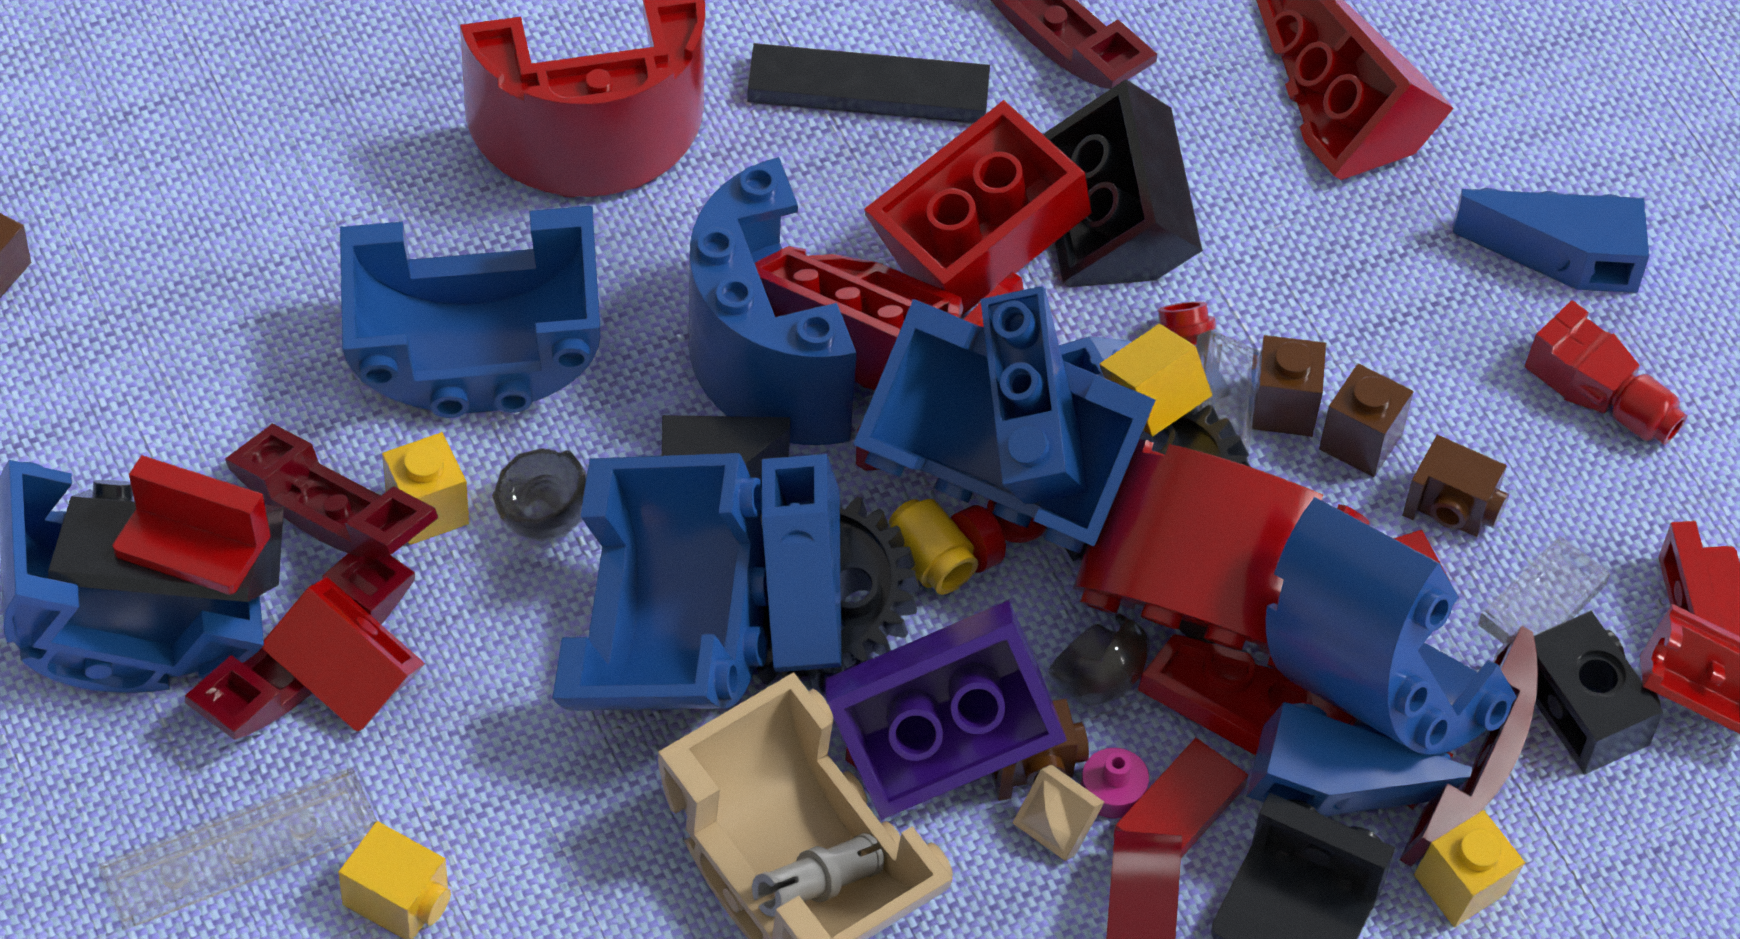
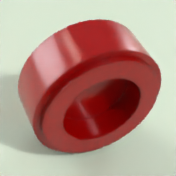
[950,505,1006,573]

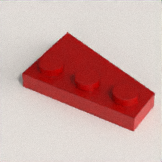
[1138,634,1357,756]

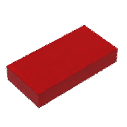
[1113,737,1249,858]

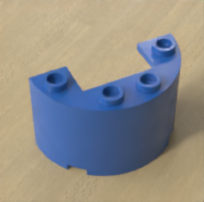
[688,157,857,445]
[340,206,601,418]
[853,299,1156,553]
[552,453,769,711]
[0,460,264,693]
[1266,497,1517,755]

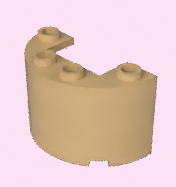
[658,672,953,939]

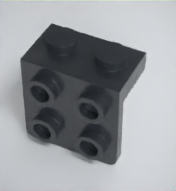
[1211,792,1395,939]

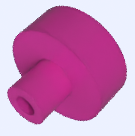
[1081,748,1149,819]

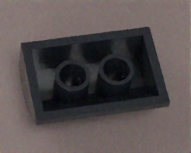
[1043,79,1203,287]
[48,480,284,602]

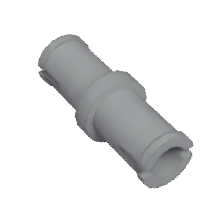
[752,833,884,917]

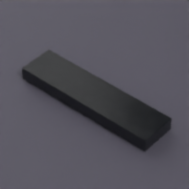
[747,43,990,123]

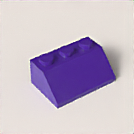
[826,600,1067,820]

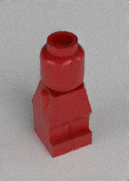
[1524,300,1688,445]

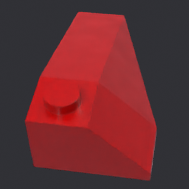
[1256,0,1454,180]

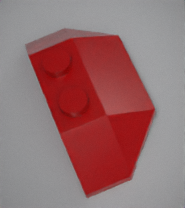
[755,246,963,390]

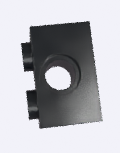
[1534,610,1663,775]

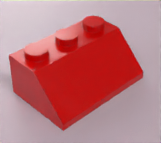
[864,100,1091,316]

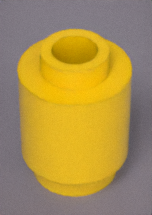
[889,499,978,595]

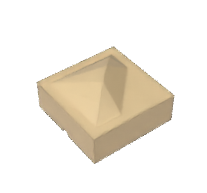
[1012,765,1104,861]

